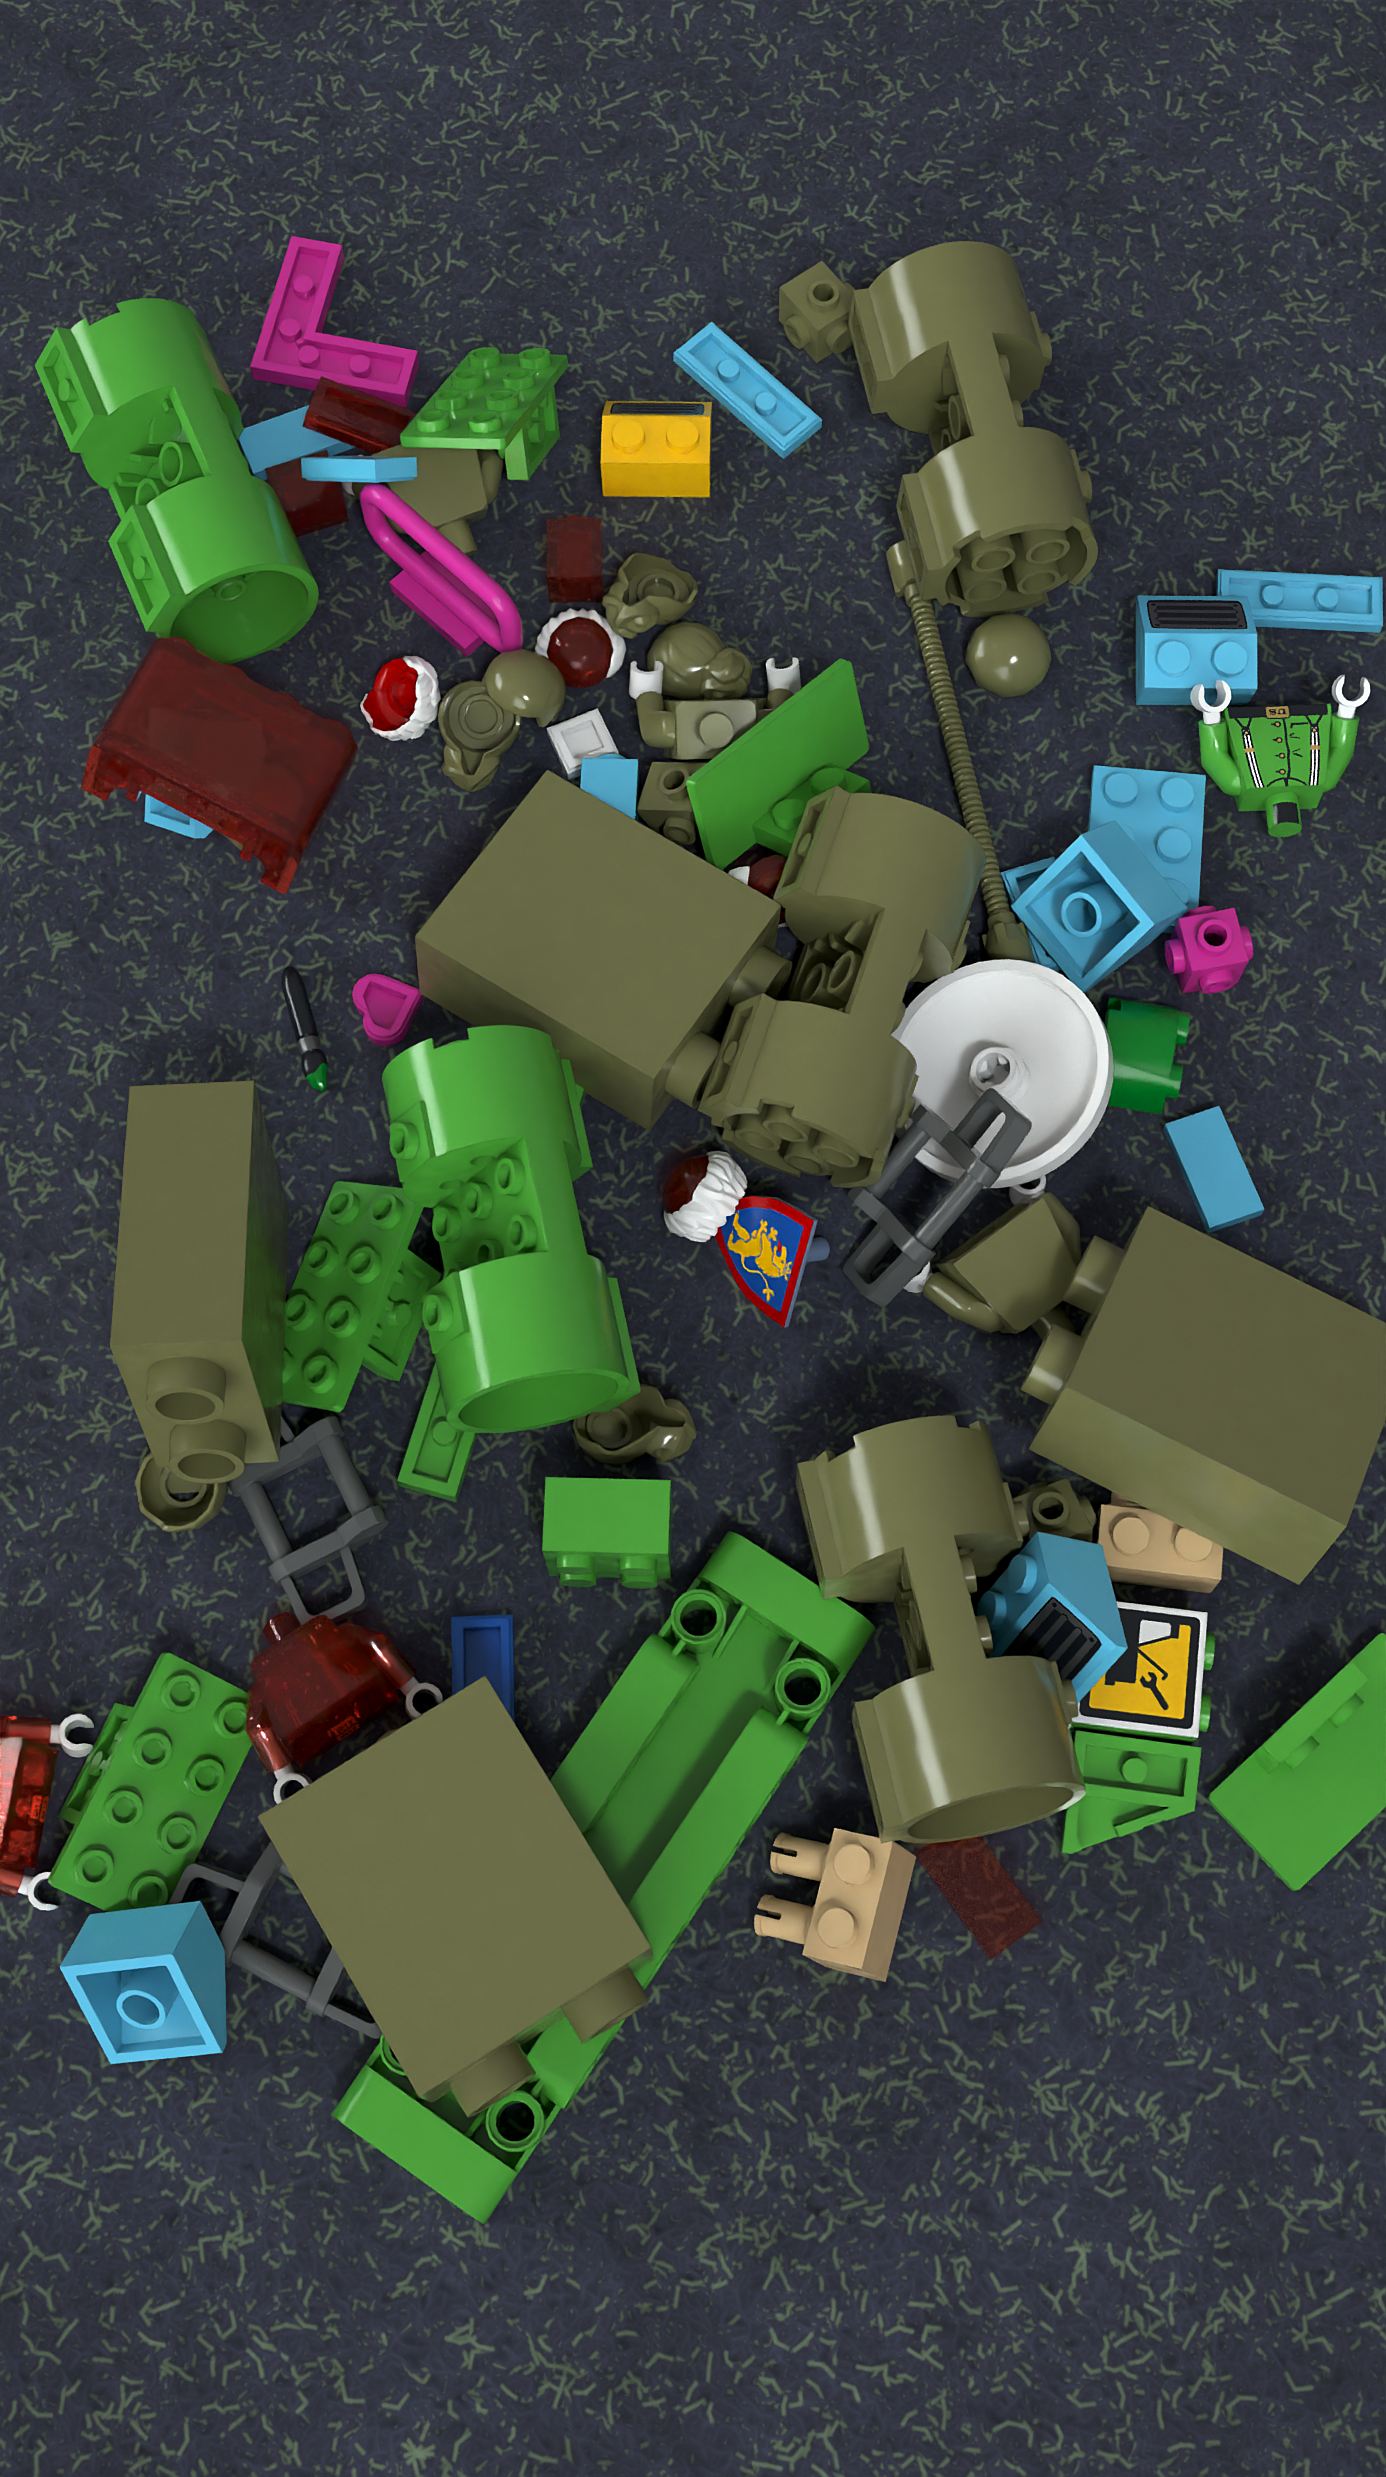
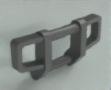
[843,1088,1032,1307]
[228,1416,389,1634]
[168,1841,382,2039]

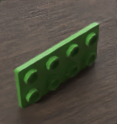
[400,347,568,480]
[686,658,872,870]
[282,1181,441,1412]
[1208,1633,1386,1891]
[48,1652,269,1912]

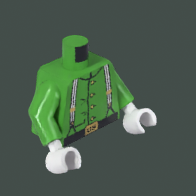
[1190,675,1370,837]

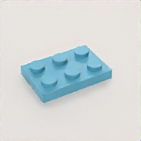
[1088,765,1206,933]

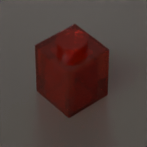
[265,450,349,537]
[547,515,604,603]

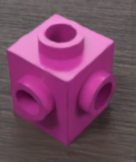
[1165,906,1253,994]

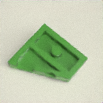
[1060,1730,1201,1854]

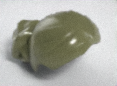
[602,552,698,639]
[646,621,752,700]
[438,680,522,792]
[573,1384,697,1465]

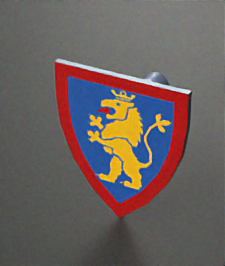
[715,1195,830,1328]

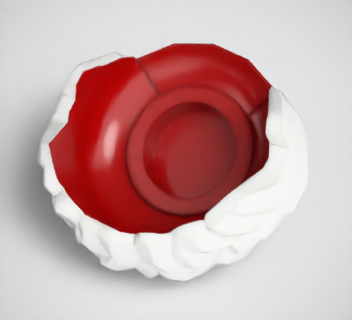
[360,656,441,741]

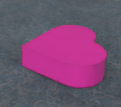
[352,974,425,1046]

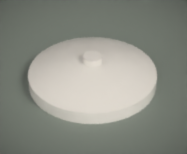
[891,959,1114,1188]

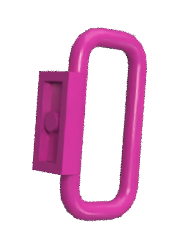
[360,483,524,657]

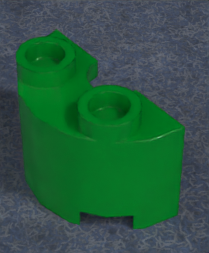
[1104,996,1190,1114]

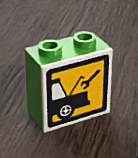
[1070,1601,1215,1746]

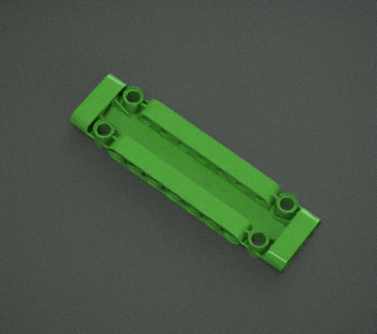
[331,1531,876,2224]

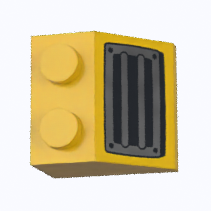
[600,401,712,497]

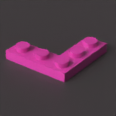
[250,236,420,408]

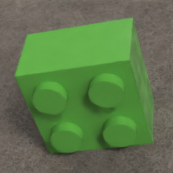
[542,1477,673,1589]

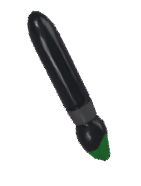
[281,966,328,1092]

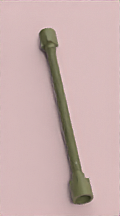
[886,540,1036,963]

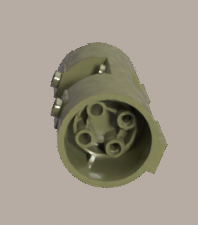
[848,241,1098,617]
[698,785,986,1188]
[796,1415,1086,1844]

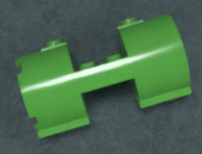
[35,298,319,669]
[382,1025,641,1433]

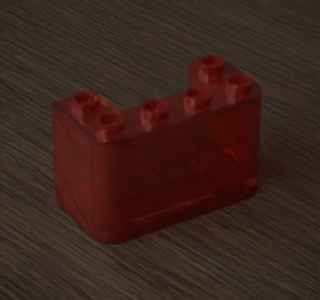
[81,637,358,895]

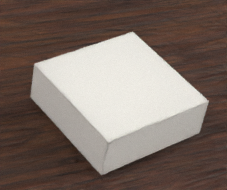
[547,708,619,780]

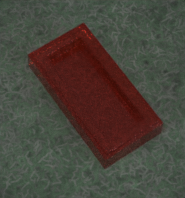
[303,376,418,454]
[915,1836,1042,1961]

